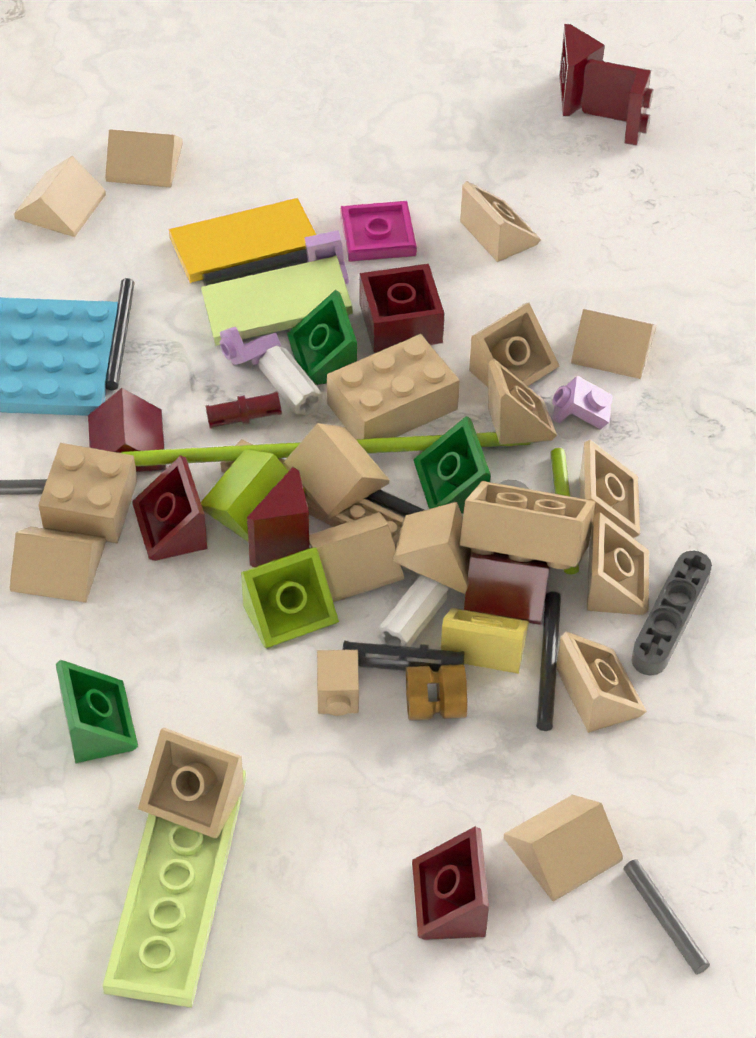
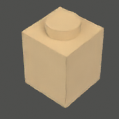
[317,650,359,716]

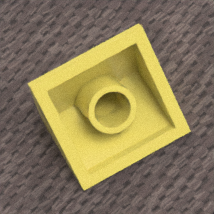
[441,608,529,674]

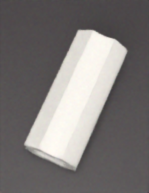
[259,345,323,416]
[378,575,448,647]

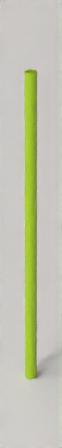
[122,432,531,466]

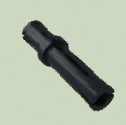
[342,640,465,672]

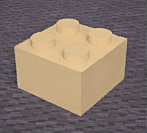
[38,443,137,544]

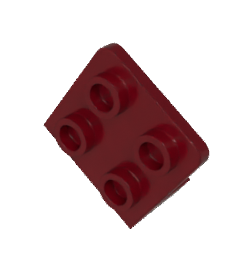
[582,59,654,146]

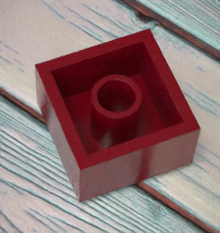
[359,264,445,353]

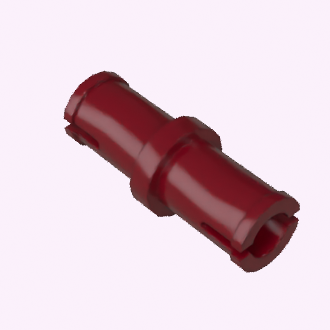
[205,391,282,429]

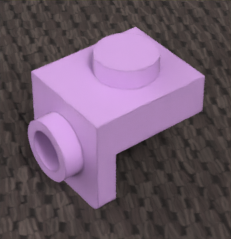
[304,230,349,284]
[219,327,281,365]
[552,376,612,430]

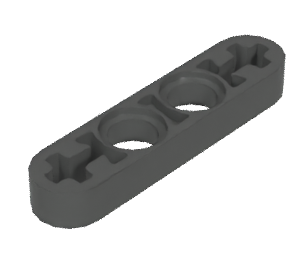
[631,550,712,676]

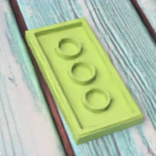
[201,256,353,346]

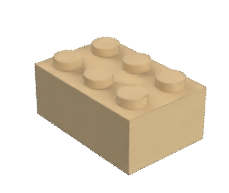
[327,334,460,439]
[460,481,596,569]

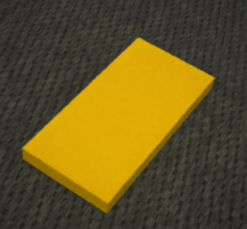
[169,198,316,283]

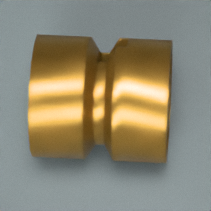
[406,665,468,721]

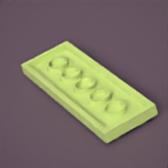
[102,770,246,1008]

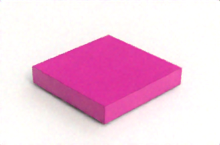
[340,201,417,262]

